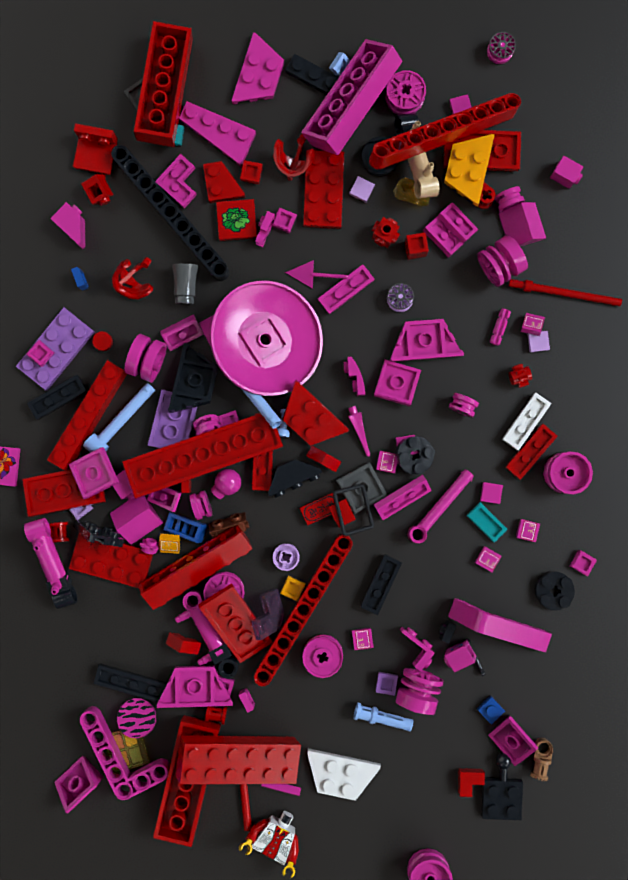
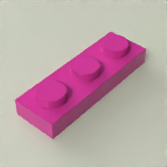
[318,264,375,315]
[374,475,432,520]

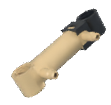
[394,114,439,198]

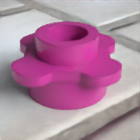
[140,538,160,554]

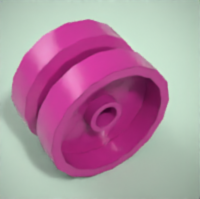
[124,334,167,383]
[543,451,593,494]
[407,848,453,880]

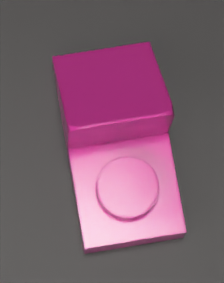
[147,488,182,512]

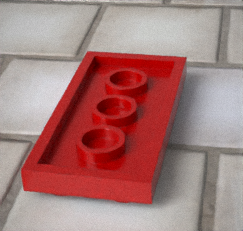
[443,130,521,172]
[304,150,344,229]
[22,469,106,517]
[69,533,154,589]
[198,583,273,663]

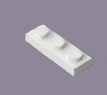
[501,393,552,450]

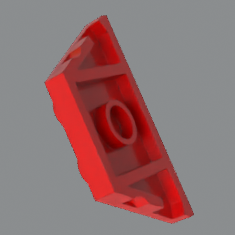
[282,380,349,446]

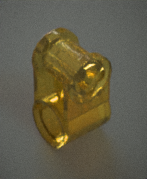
[394,178,430,206]

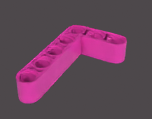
[448,598,552,652]
[80,706,170,800]

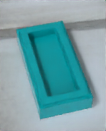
[466,502,508,543]

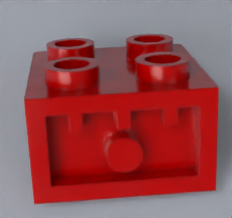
[73,123,118,175]

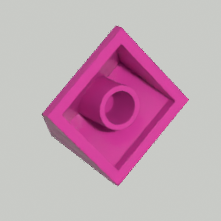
[498,202,546,247]
[110,496,163,545]
[488,715,538,766]
[54,756,103,813]

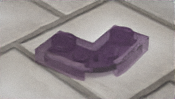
[251,589,284,640]

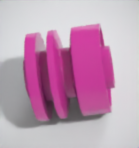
[478,235,528,287]
[395,668,444,715]

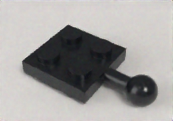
[481,753,523,820]

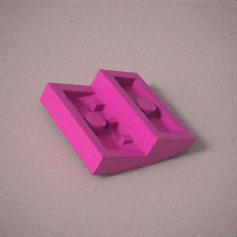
[423,202,478,258]

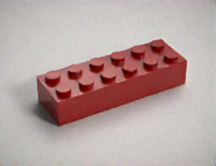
[134,21,193,147]
[153,715,221,847]
[176,735,301,784]

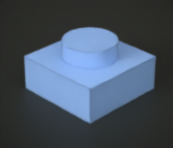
[329,52,350,77]

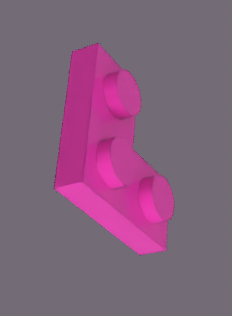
[156,154,197,209]

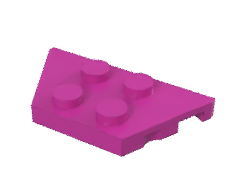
[232,32,284,104]
[390,319,464,362]
[157,665,233,708]

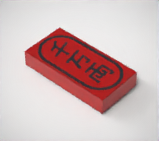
[300,493,339,525]

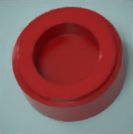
[93,331,113,351]

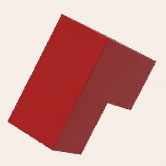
[306,446,341,472]
[166,632,202,655]
[458,768,485,797]

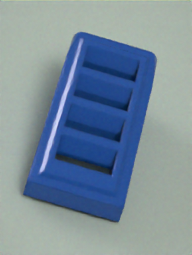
[163,512,208,543]

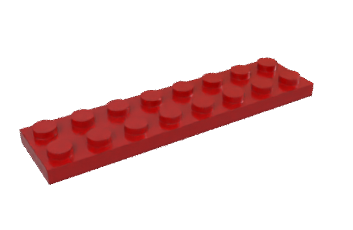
[122,413,283,499]

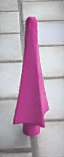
[348,406,370,457]

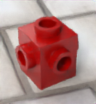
[371,217,400,248]

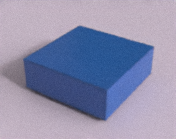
[71,267,89,291]

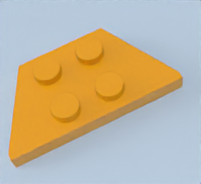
[444,134,494,207]

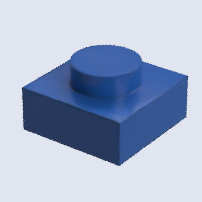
[477,695,505,725]

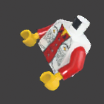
[239,811,299,879]

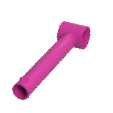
[407,469,474,543]

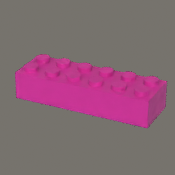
[301,39,403,155]

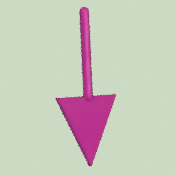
[285,260,348,289]

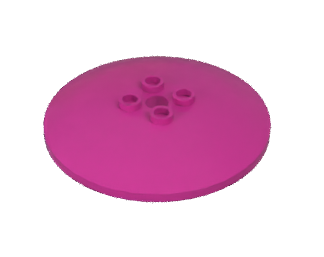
[210,281,323,396]

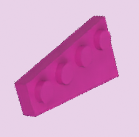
[179,101,256,167]

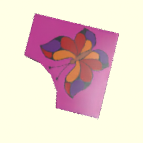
[0,447,21,486]

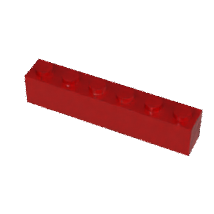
[47,360,127,470]
[139,525,252,610]

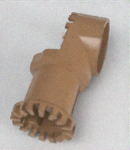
[530,738,553,781]

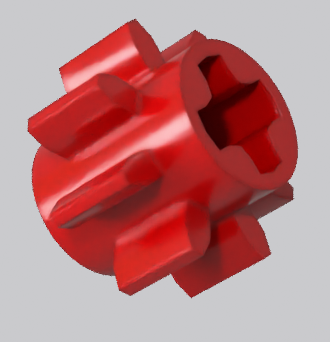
[509,364,532,388]

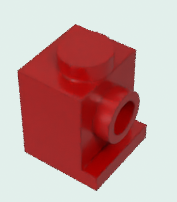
[81,174,113,206]

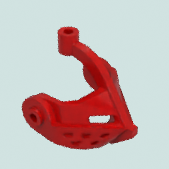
[273,134,315,181]
[112,257,153,299]

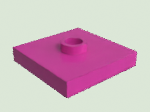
[374,359,421,407]
[69,447,119,499]

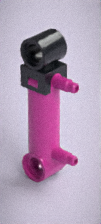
[24,518,78,609]
[175,589,239,679]

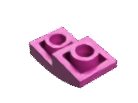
[344,357,365,396]

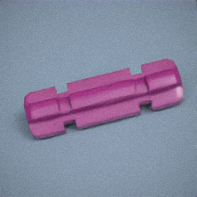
[490,308,511,346]

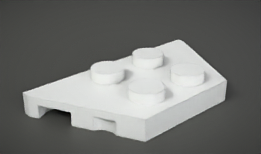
[307,748,381,801]

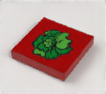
[216,199,257,241]

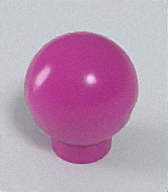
[211,469,241,499]

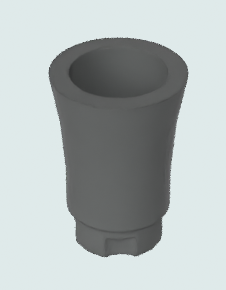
[172,263,198,305]

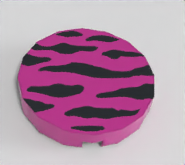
[117,698,156,738]

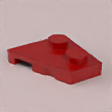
[203,161,245,203]

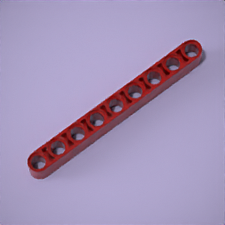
[369,93,521,169]
[254,534,352,686]

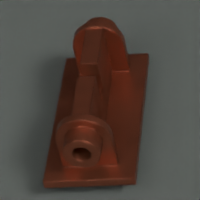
[209,512,250,538]

